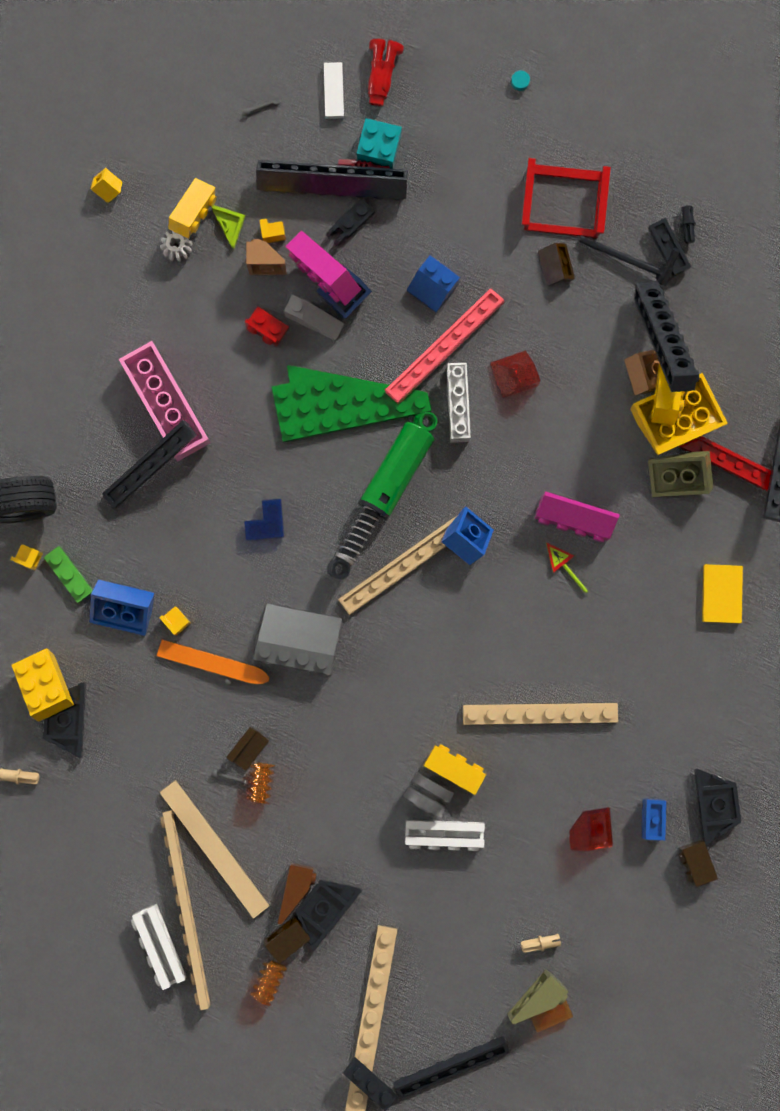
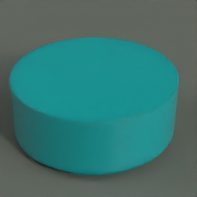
[511,70,530,91]

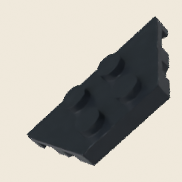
[43,682,86,758]
[694,769,741,845]
[295,879,362,950]

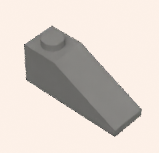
[284,294,344,341]

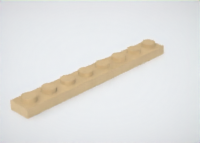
[463,703,618,725]

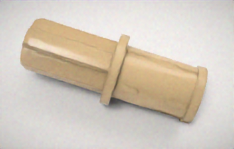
[0,768,39,785]
[521,934,561,953]

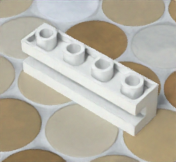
[447,363,471,443]
[405,820,485,851]
[131,904,187,990]

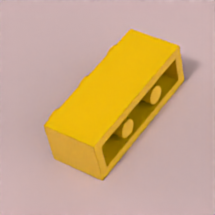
[168,178,217,239]
[423,744,487,795]

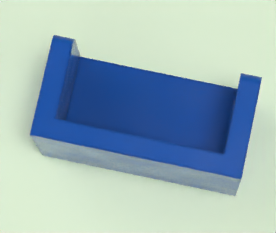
[641,799,666,841]

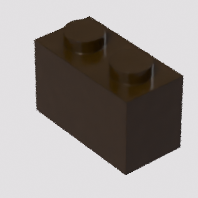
[678,840,718,887]

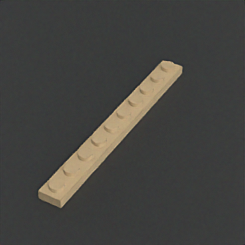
[161,810,210,1010]
[345,925,397,1111]

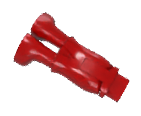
[368,38,404,107]

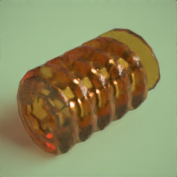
[246,762,275,804]
[249,960,287,1006]

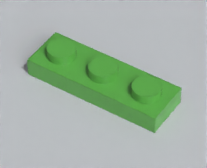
[43,546,93,603]

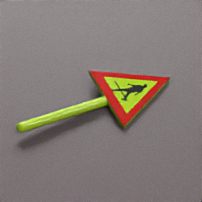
[546,543,588,593]

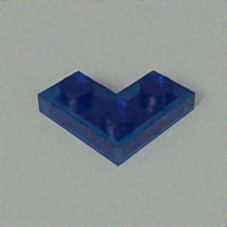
[244,499,285,541]

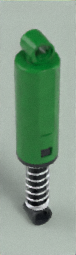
[327,412,437,579]

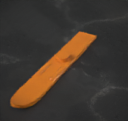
[157,640,270,684]

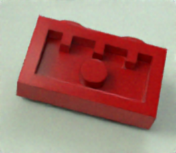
[244,306,289,347]

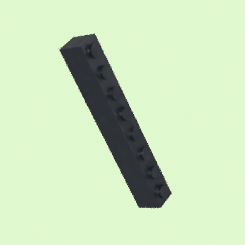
[256,160,408,200]

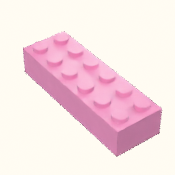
[119,341,211,462]

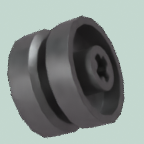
[404,772,454,818]

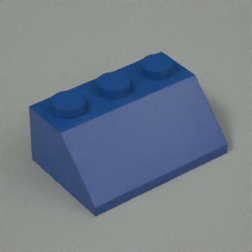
[89,580,154,636]

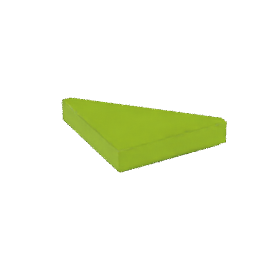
[211,205,245,249]

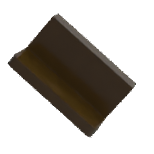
[538,243,575,286]
[226,726,269,771]
[264,916,310,963]

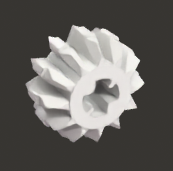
[160,231,193,262]

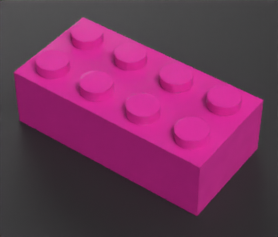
[285,230,361,305]

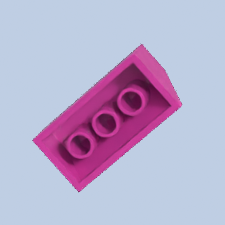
[535,491,620,542]

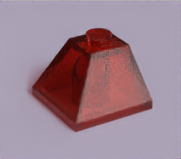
[490,350,541,398]
[569,807,613,851]

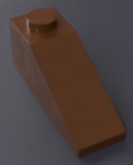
[278,863,317,925]

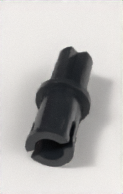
[681,205,696,244]

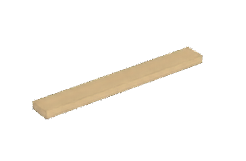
[338,516,457,615]
[160,780,270,918]

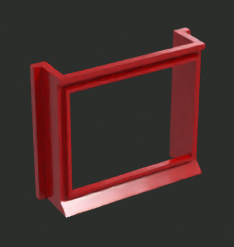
[521,158,611,238]

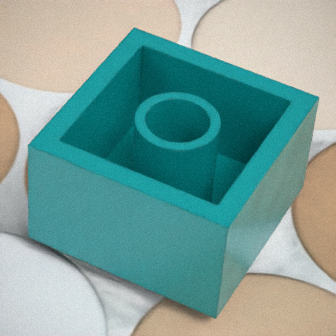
[357,118,402,169]

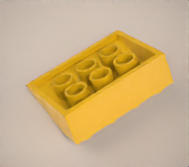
[630,373,728,455]

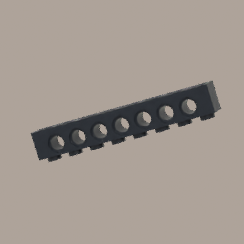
[634,282,699,392]

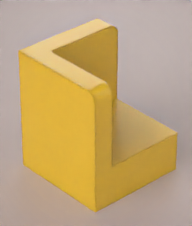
[91,168,122,203]
[260,219,286,243]
[10,544,43,570]
[159,606,191,636]

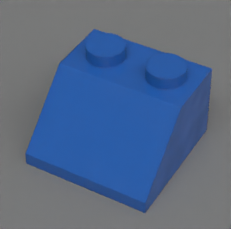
[406,255,460,313]
[441,507,494,565]

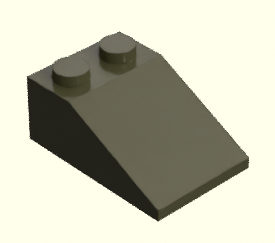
[648,451,713,497]
[507,969,568,1024]

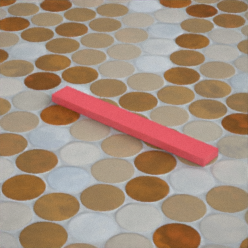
[385,288,504,405]

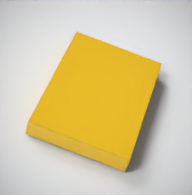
[702,564,743,624]

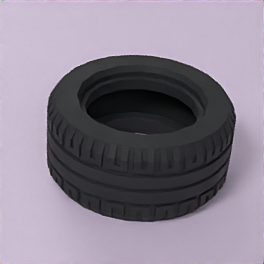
[0,476,57,523]

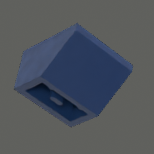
[316,264,372,319]

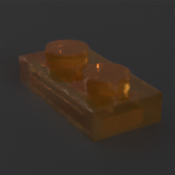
[531,1000,573,1033]

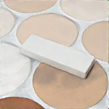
[324,62,344,119]

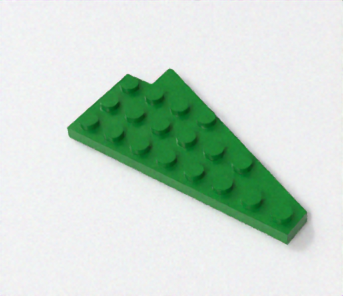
[271,365,431,443]

